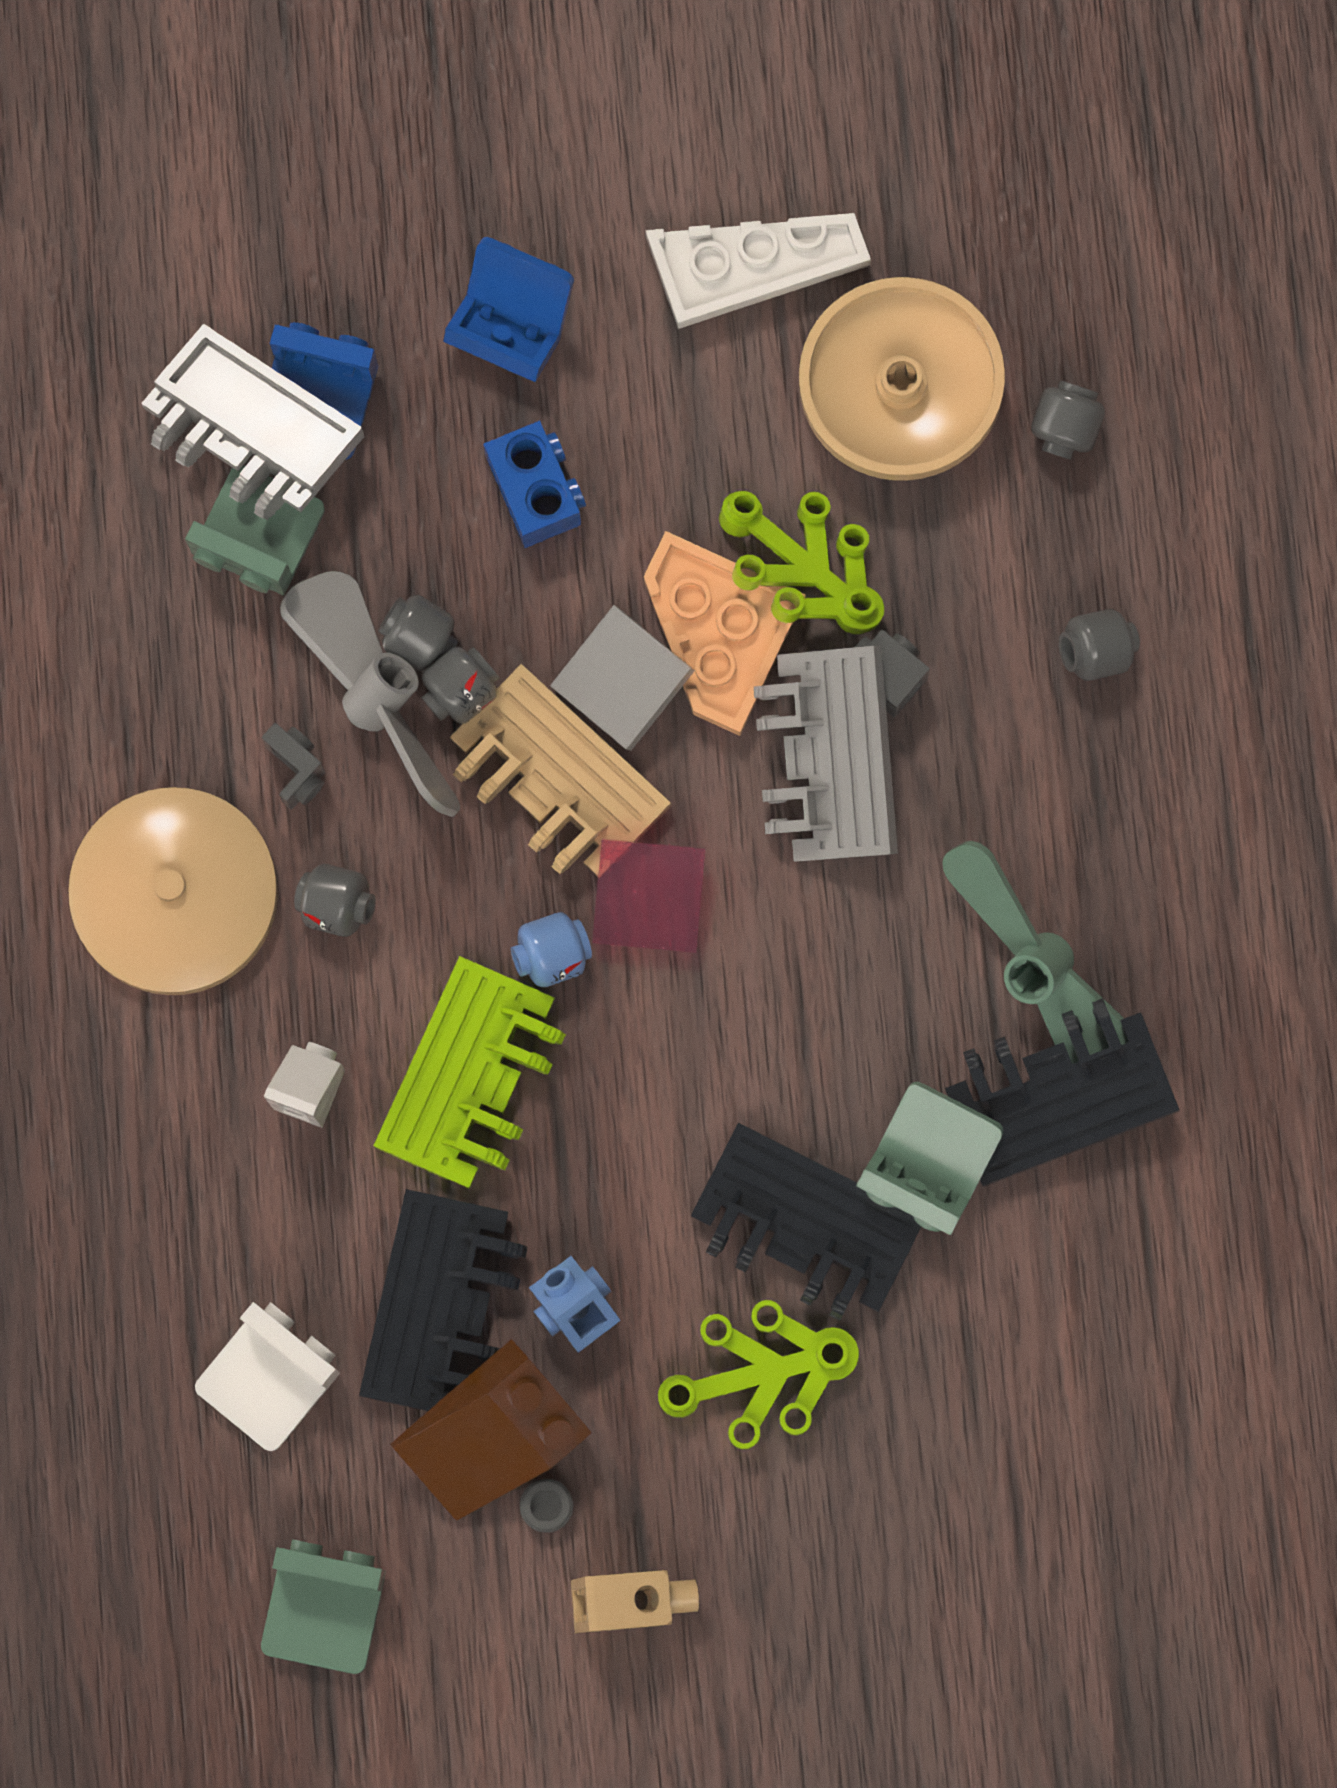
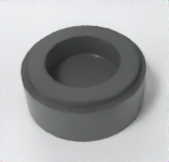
[520,1479,573,1533]

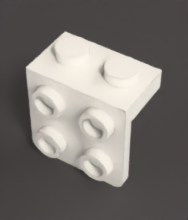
[195,1302,340,1451]

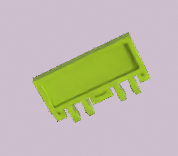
[373,956,566,1189]

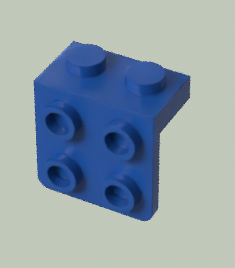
[443,237,574,382]
[269,322,379,460]

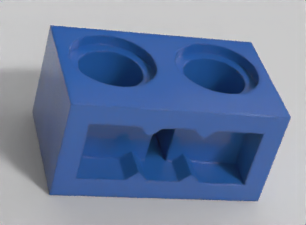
[483,420,586,548]

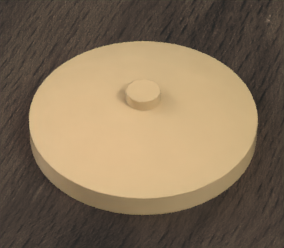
[799,277,1005,480]
[69,787,278,995]

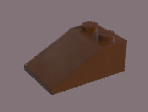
[390,1339,592,1521]

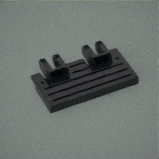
[945,998,1180,1187]
[691,1123,922,1321]
[359,1189,528,1412]

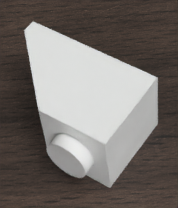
[264,1042,345,1128]

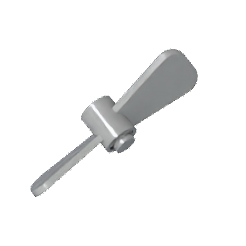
[280,571,460,817]

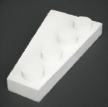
[645,213,871,329]

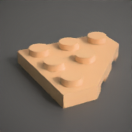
[644,531,806,736]

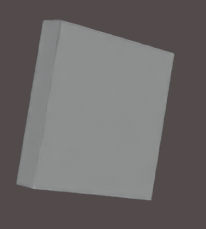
[550,605,695,751]

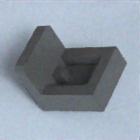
[261,723,326,810]

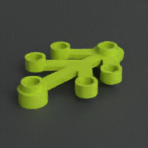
[719,491,884,634]
[658,1300,859,1450]

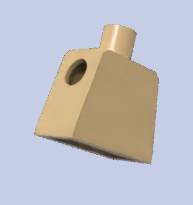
[570,1570,699,1634]

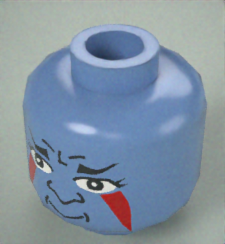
[511,912,592,987]

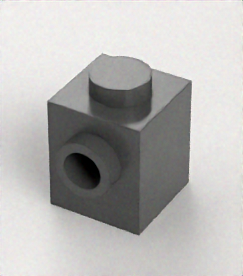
[855,630,930,718]

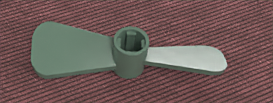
[943,841,1129,1064]

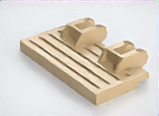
[450,664,671,879]

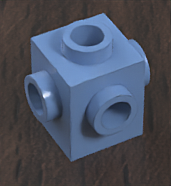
[529,1256,621,1353]

